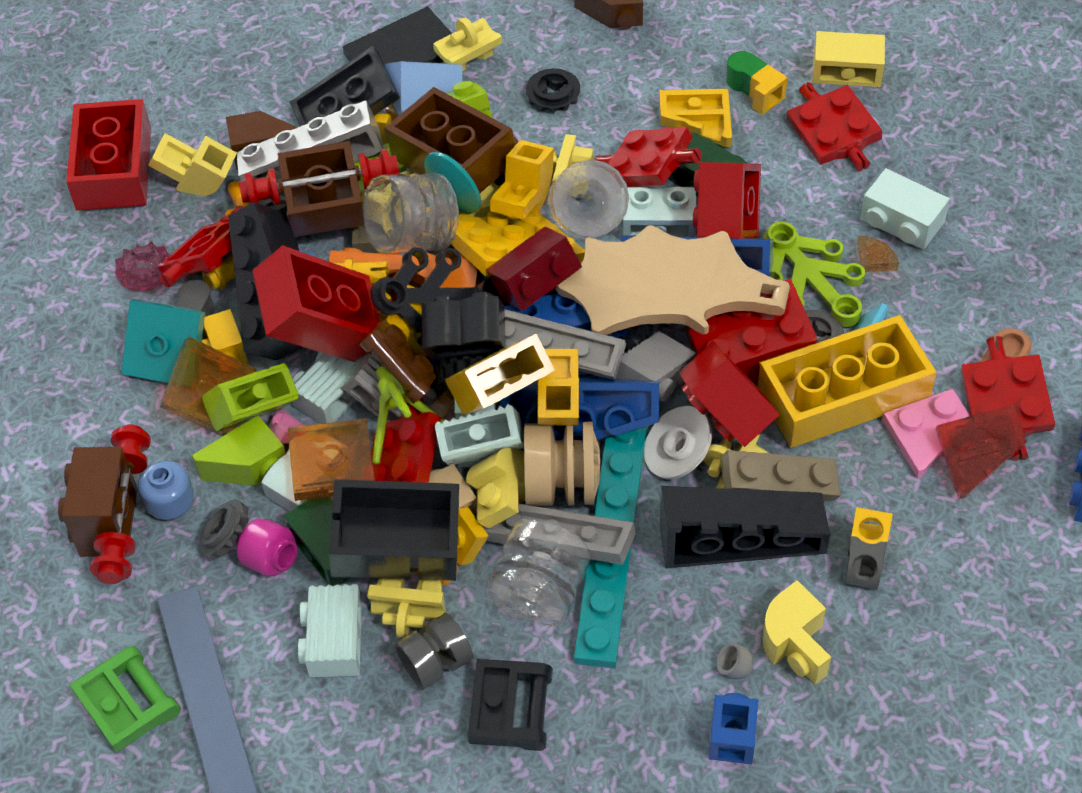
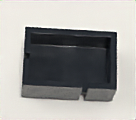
[329,479,459,581]

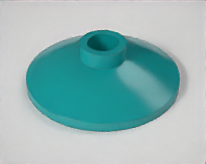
[424,152,481,214]

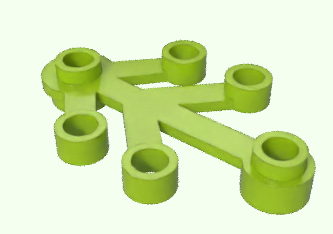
[763,221,865,327]

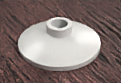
[644,406,712,480]

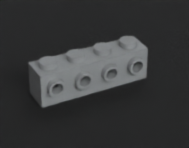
[237,100,384,192]

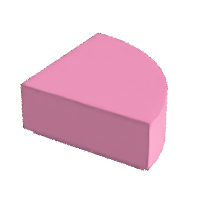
[268,409,308,443]

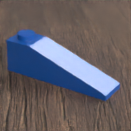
[502,375,659,452]

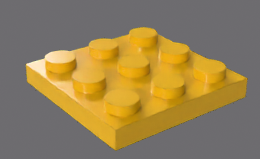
[439,212,585,276]

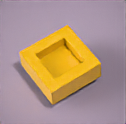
[457,507,489,566]

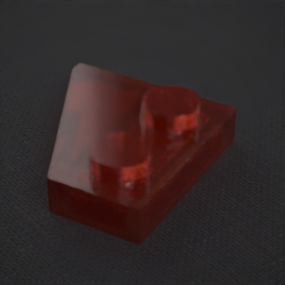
[936,405,1027,500]

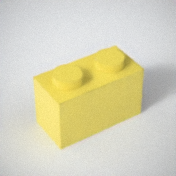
[812,31,885,87]

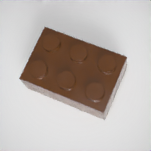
[384,87,515,193]

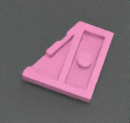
[882,389,972,478]

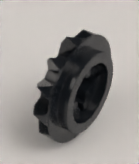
[526,68,580,114]

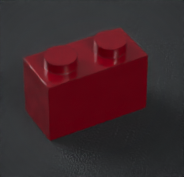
[486,226,582,311]

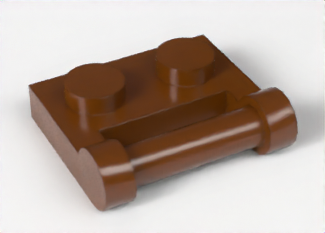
[359,319,437,404]

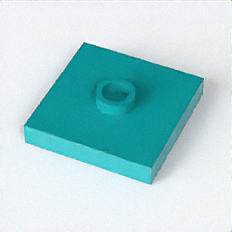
[121,299,205,387]

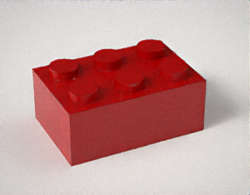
[66,99,151,211]
[253,245,381,362]
[685,278,817,384]

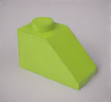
[191,415,286,486]

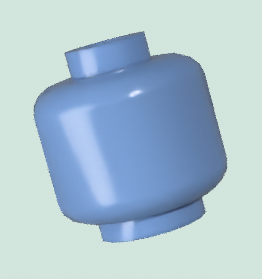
[138,461,194,520]

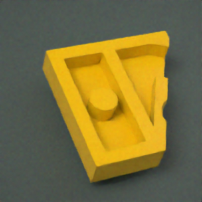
[659,89,732,147]

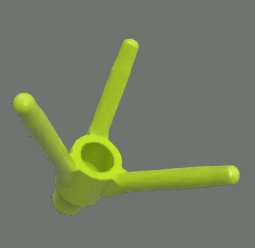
[372,366,444,465]

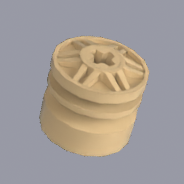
[524,422,600,506]

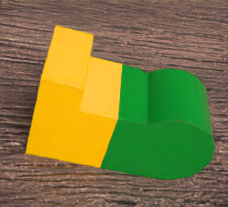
[726,51,788,115]

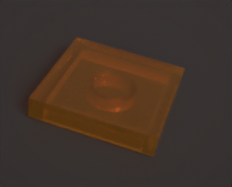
[160,336,257,436]
[288,418,374,501]

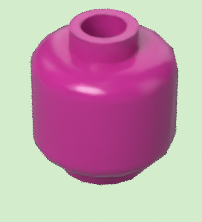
[236,518,298,577]

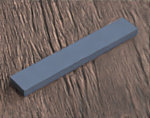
[157,585,258,793]

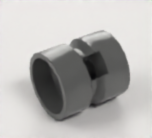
[394,613,474,691]

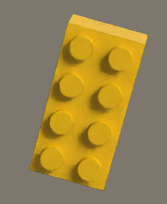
[758,315,937,448]

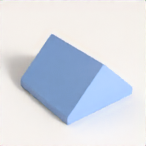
[385,61,462,115]

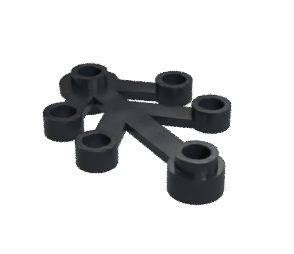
[370,247,506,346]

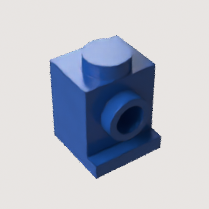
[709,693,758,764]

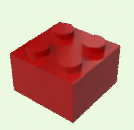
[692,162,761,239]
[679,341,780,447]

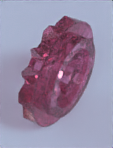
[115,241,170,291]

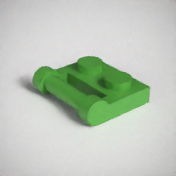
[69,646,181,753]

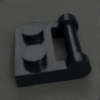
[468,659,553,751]

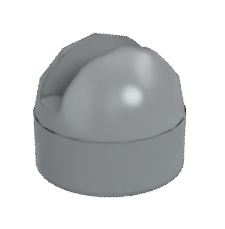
[717,642,754,679]

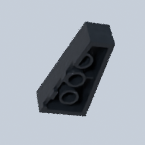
[228,202,304,360]
[660,486,830,569]

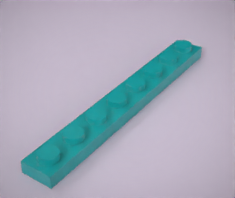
[574,426,647,669]

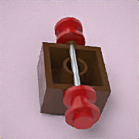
[239,141,400,237]
[58,424,151,584]

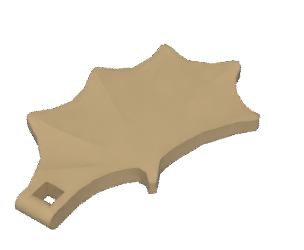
[556,225,790,335]

